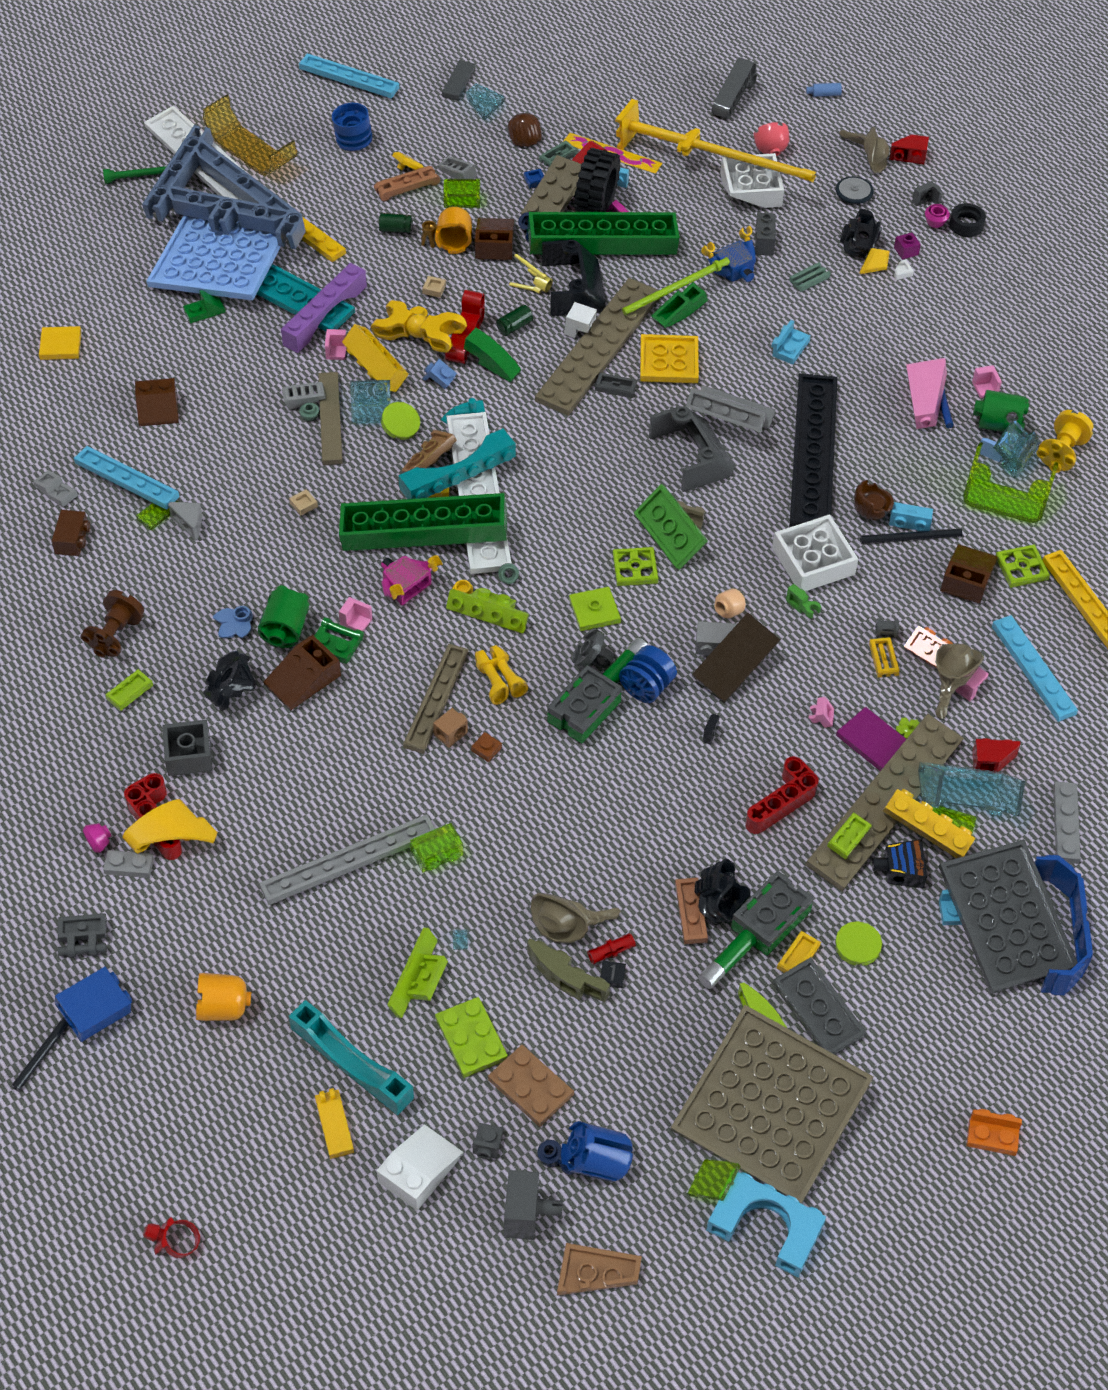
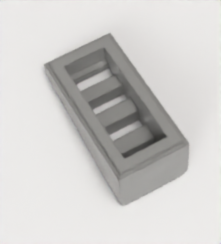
[437,156,477,185]
[282,382,326,410]

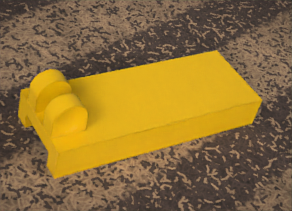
[315,1088,354,1159]

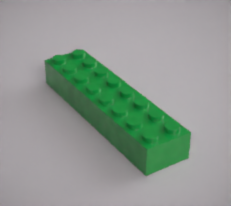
[527,212,680,255]
[339,493,507,551]

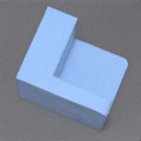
[978,433,1011,462]

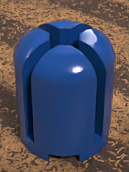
[561,1121,633,1182]

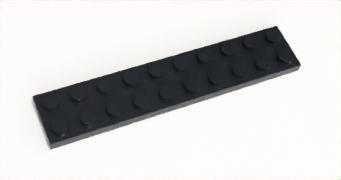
[789,373,838,527]

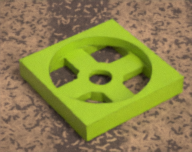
[995,544,1050,588]
[612,547,658,586]

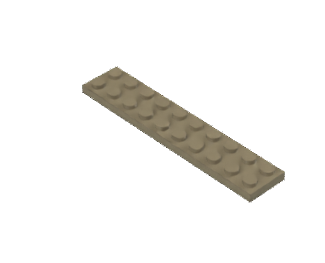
[535,278,660,416]
[805,714,964,892]

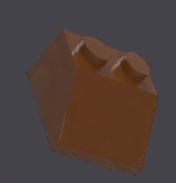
[135,378,179,427]

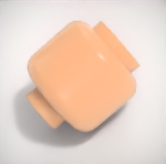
[714,588,746,619]

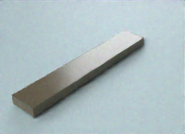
[318,372,343,465]
[403,643,469,754]

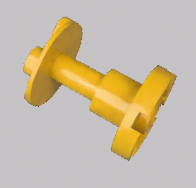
[1036,410,1094,473]

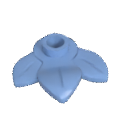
[213,606,253,638]

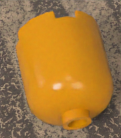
[435,207,472,254]
[196,973,251,1021]

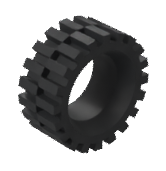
[574,148,621,212]

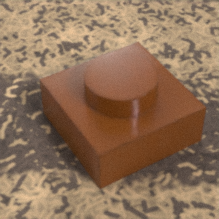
[471,732,502,762]

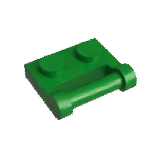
[314,617,364,664]

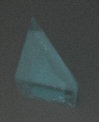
[453,929,468,950]

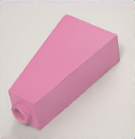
[906,358,947,429]

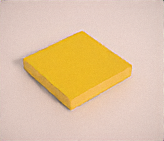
[39,326,82,360]

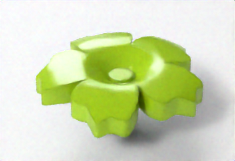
[896,717,920,739]

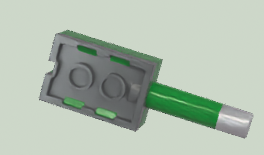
[547,638,647,744]
[698,870,814,989]

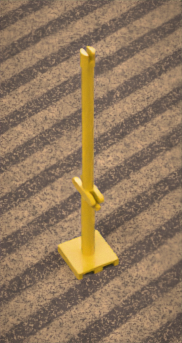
[615,99,816,182]

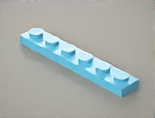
[299,53,399,99]
[74,446,180,510]
[992,615,1078,722]

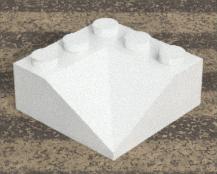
[720,153,784,208]
[772,515,858,591]

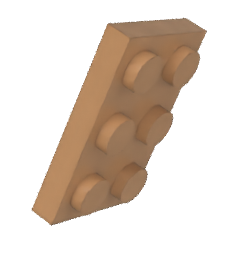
[488,1045,574,1127]

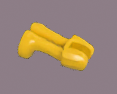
[475,645,528,705]

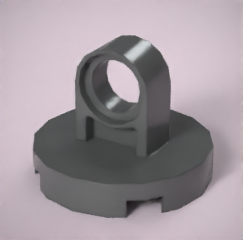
[572,628,614,669]

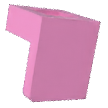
[325,329,347,360]
[972,365,1002,398]
[339,597,372,631]
[956,667,989,701]

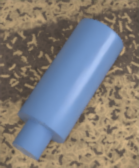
[806,83,842,97]

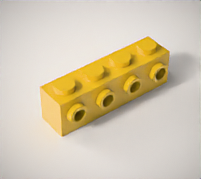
[342,324,409,392]
[883,789,975,858]

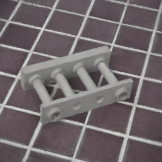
[686,385,776,432]

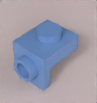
[422,359,457,389]

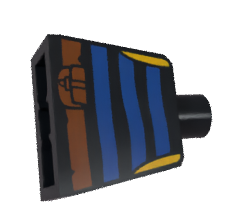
[872,839,927,888]

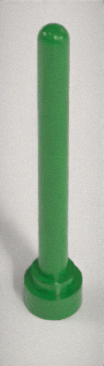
[103,166,167,184]

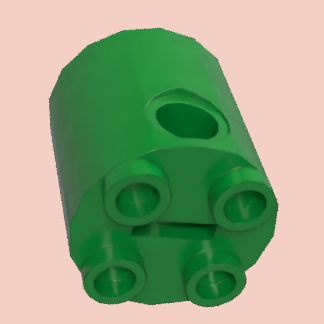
[973,390,1029,435]
[257,585,310,648]

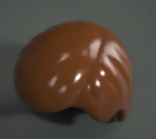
[507,113,542,147]
[854,480,894,520]

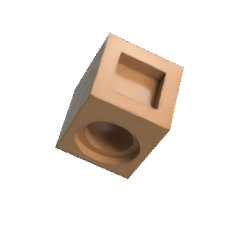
[433,708,468,748]

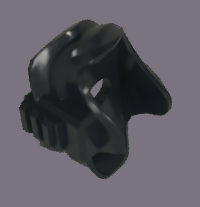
[840,209,882,257]
[203,650,256,711]
[694,858,751,924]

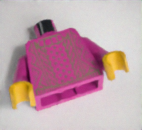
[381,555,443,605]

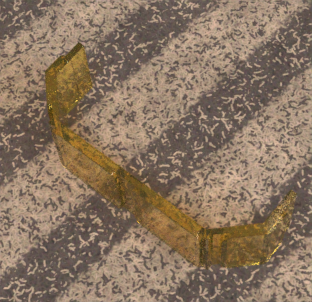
[203,94,298,176]

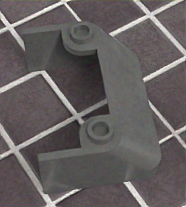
[649,406,734,492]

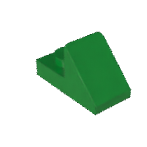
[183,290,226,324]

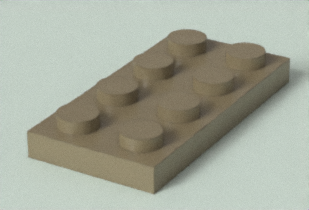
[521,155,581,214]

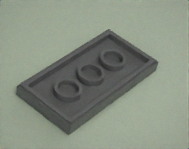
[772,957,867,1055]

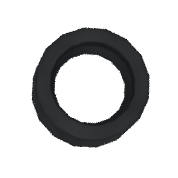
[949,203,986,237]

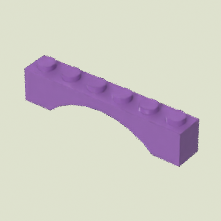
[281,263,367,353]

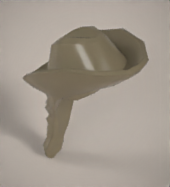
[839,126,890,173]
[935,644,984,719]
[531,893,621,943]

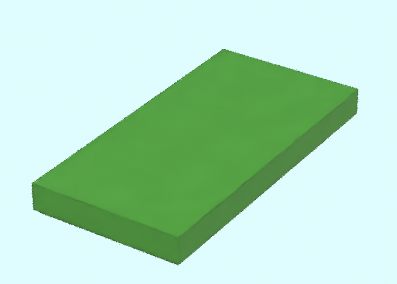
[633,484,708,570]

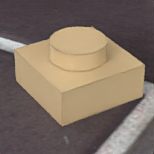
[422,276,446,298]
[289,489,318,516]

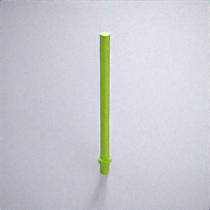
[622,257,730,315]

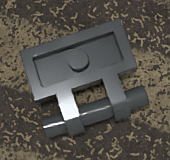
[58,913,107,958]

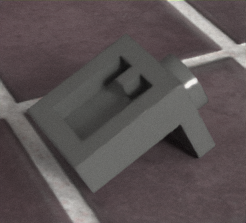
[472,1123,504,1159]

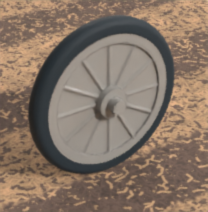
[836,176,874,204]

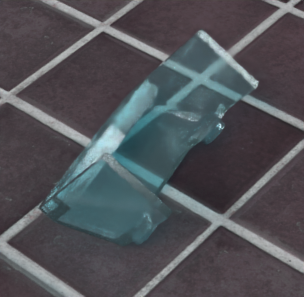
[918,762,1025,817]

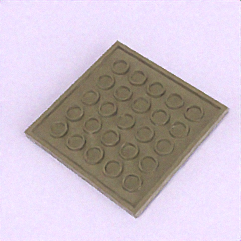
[671,1005,874,1204]

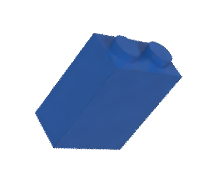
[55,967,132,1042]

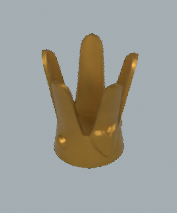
[421,220,437,248]

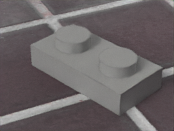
[103,850,154,878]

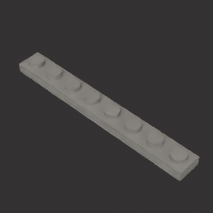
[259,814,437,905]

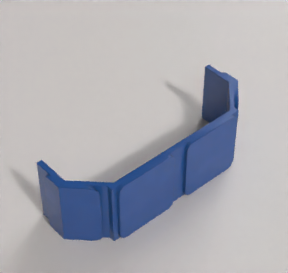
[1035,855,1093,995]

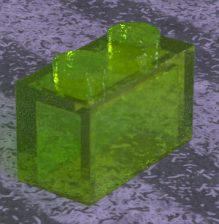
[443,179,480,208]
[410,823,463,873]

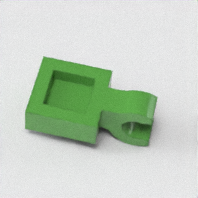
[786,584,821,619]

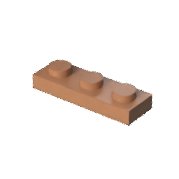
[675,878,708,944]

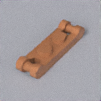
[374,166,440,201]

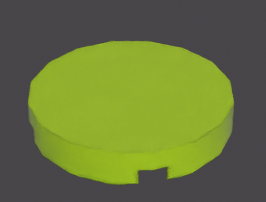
[381,402,420,440]
[835,921,882,966]

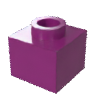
[894,232,921,260]

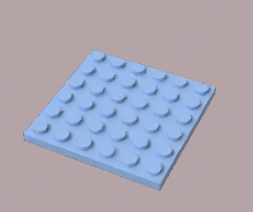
[146,215,281,301]

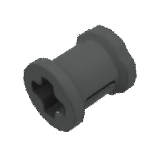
[875,618,899,638]

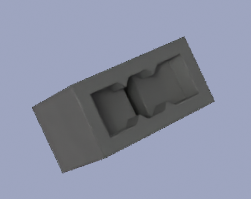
[755,213,776,256]

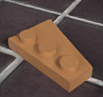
[401,430,457,473]
[557,1243,642,1295]

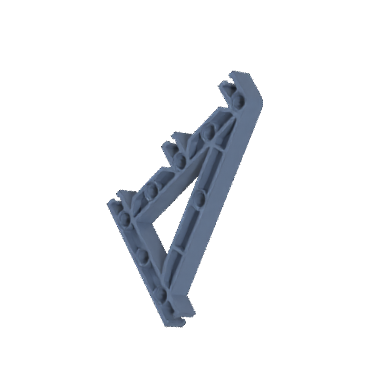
[142,125,306,249]

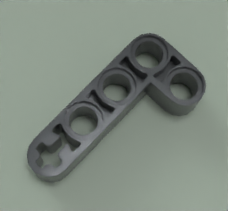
[711,57,757,119]

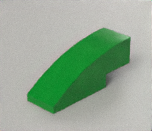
[651,282,708,328]
[463,328,521,383]

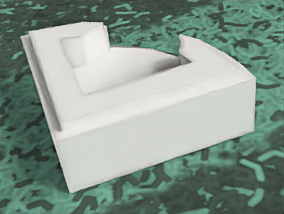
[894,259,914,280]

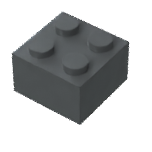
[162,720,213,776]

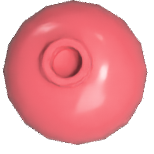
[753,122,789,156]

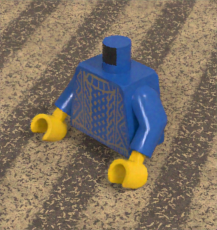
[701,226,756,282]

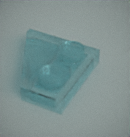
[466,83,505,120]

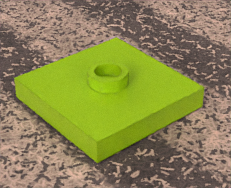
[569,587,621,631]

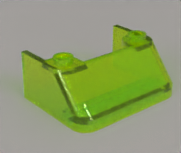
[963,442,1059,523]

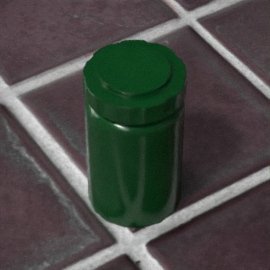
[379,213,413,234]
[496,305,533,336]

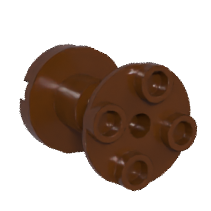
[80,590,145,658]

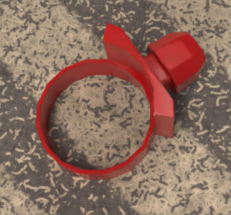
[143,1217,200,1258]

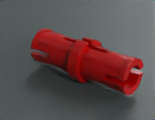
[587,933,636,965]

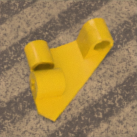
[123,799,218,853]

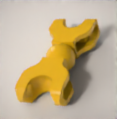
[371,300,467,353]

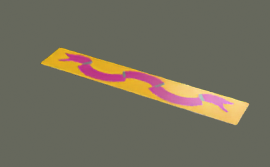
[563,132,663,174]

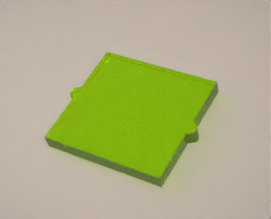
[687,1159,741,1201]

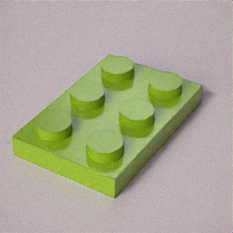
[435,996,508,1078]

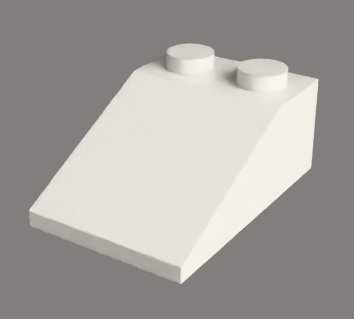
[377,1124,464,1211]

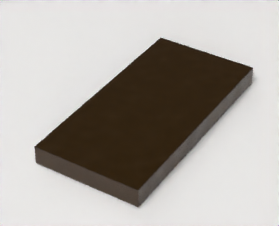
[692,613,781,704]

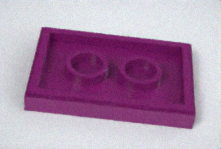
[836,707,906,771]

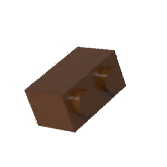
[51,509,90,556]

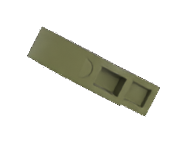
[527,938,610,1002]

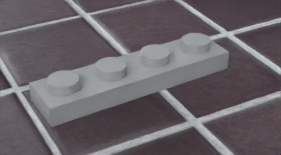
[1053,781,1081,864]

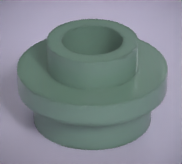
[299,403,319,421]
[498,563,519,584]

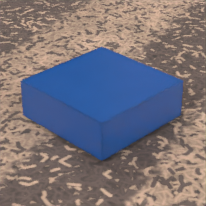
[524,169,544,189]

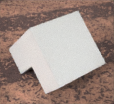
[564,302,597,338]

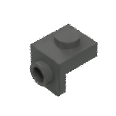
[912,181,943,206]

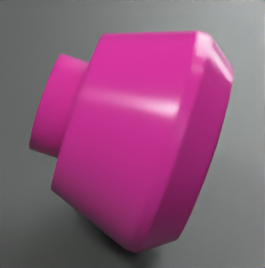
[925,204,950,228]
[82,823,112,853]

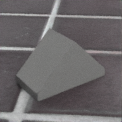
[168,502,203,541]

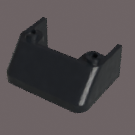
[542,239,606,317]

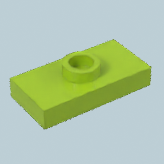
[105,669,153,711]
[827,812,872,860]

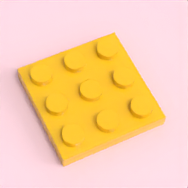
[640,334,699,383]

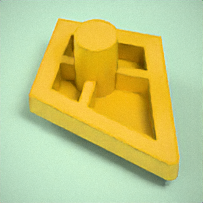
[392,152,423,170]
[859,248,890,274]

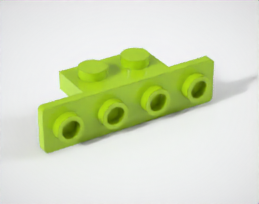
[446,588,529,633]
[387,927,448,1018]

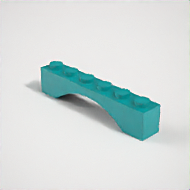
[398,428,516,499]
[289,1000,414,1116]

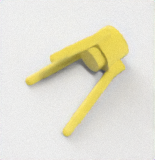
[509,254,553,294]

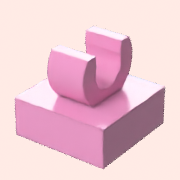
[809,697,834,728]

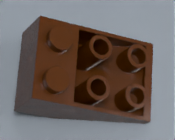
[475,218,514,260]
[940,544,998,604]
[263,634,341,711]

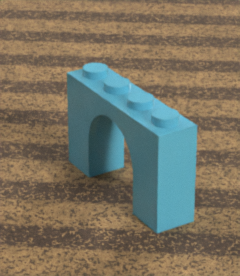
[706,1171,826,1277]

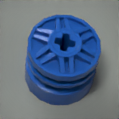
[332,102,373,151]
[619,645,677,703]

